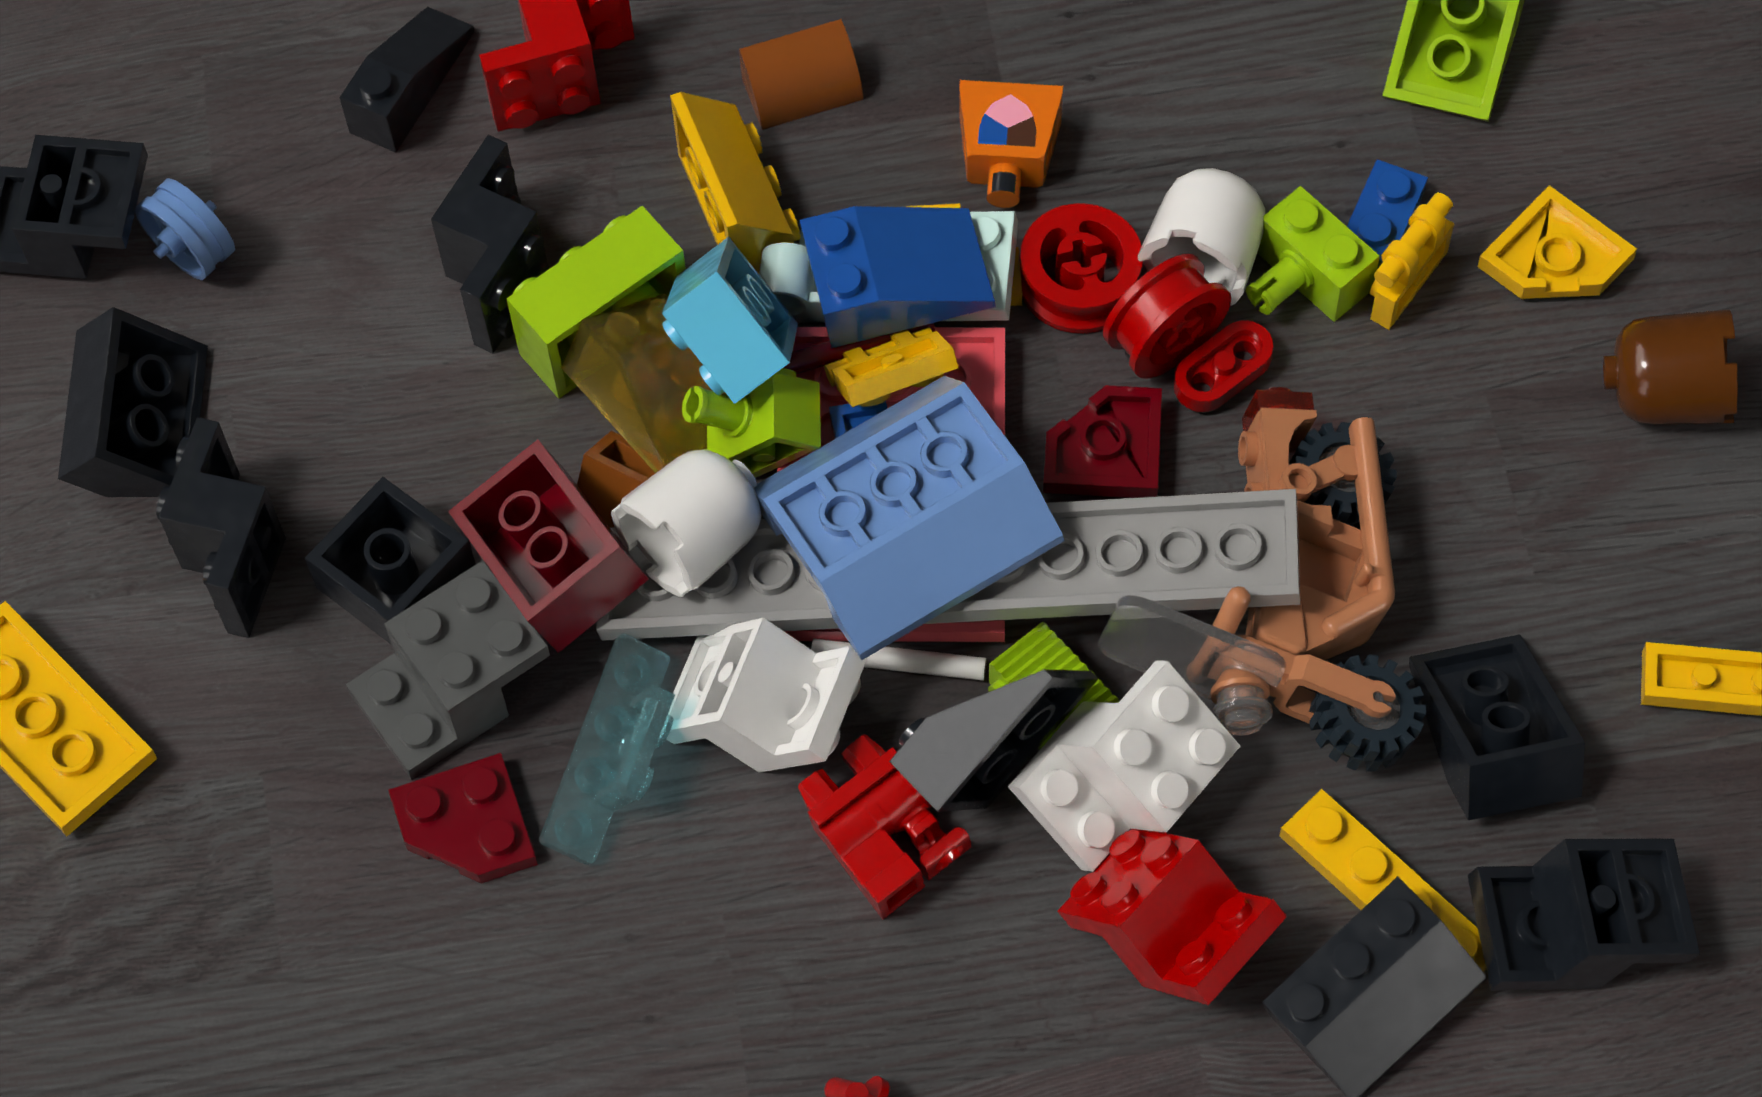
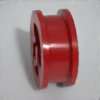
[1020,203,1143,333]
[1103,254,1231,379]

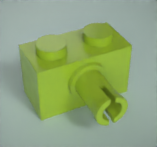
[1246,186,1380,322]
[682,368,821,478]

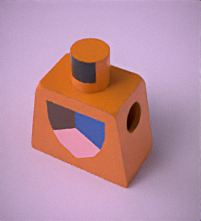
[959,80,1063,208]

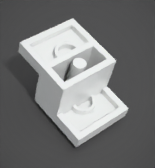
[656,618,868,773]
[1008,660,1240,872]

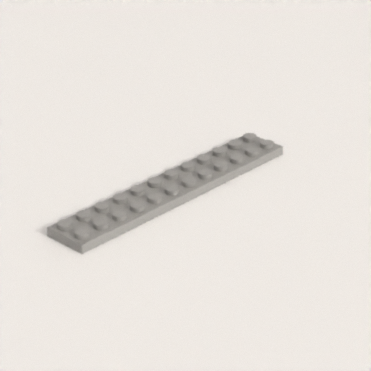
[596,489,1301,641]

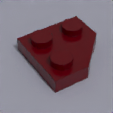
[1043,385,1162,498]
[388,753,538,884]

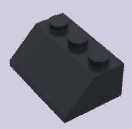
[58,307,208,497]
[1262,876,1487,1097]

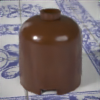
[1603,310,1738,424]

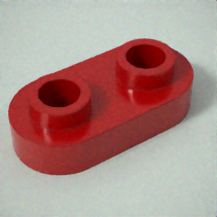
[1174,320,1273,412]

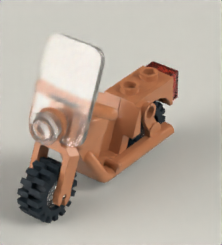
[1098,387,1426,772]

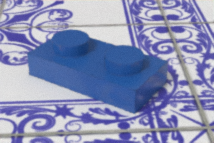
[1347,159,1428,269]

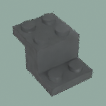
[345,560,550,780]

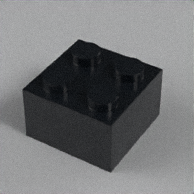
[305,477,476,645]

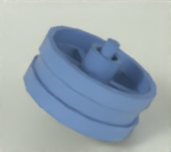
[135,178,235,280]

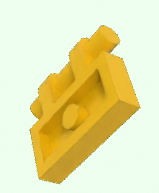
[1369,192,1454,330]
[824,327,959,407]

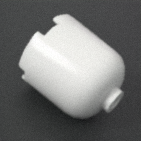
[1138,168,1265,306]
[611,449,761,597]

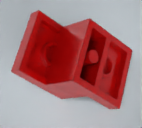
[479,0,635,132]
[1057,829,1287,1005]

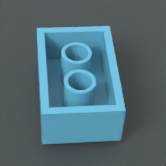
[662,236,798,404]

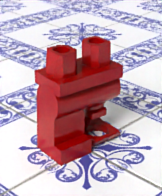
[798,734,972,920]

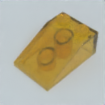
[561,294,726,473]

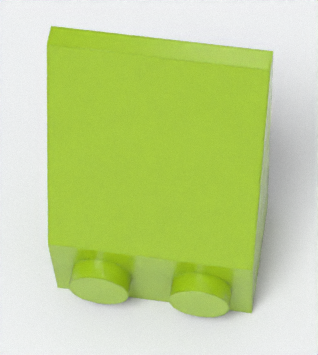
[1382,0,1525,122]

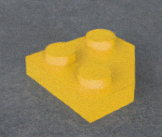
[1477,185,1637,299]

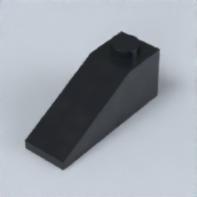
[339,7,475,153]

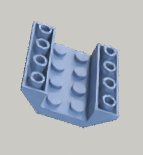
[754,376,1065,660]

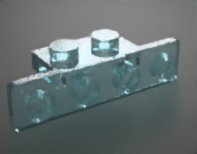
[539,634,675,865]

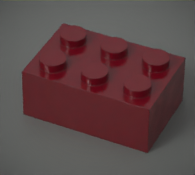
[448,439,649,653]

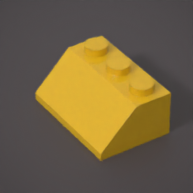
[670,92,801,274]

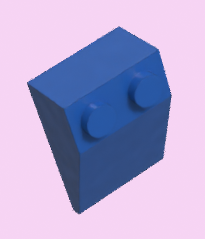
[799,206,996,348]

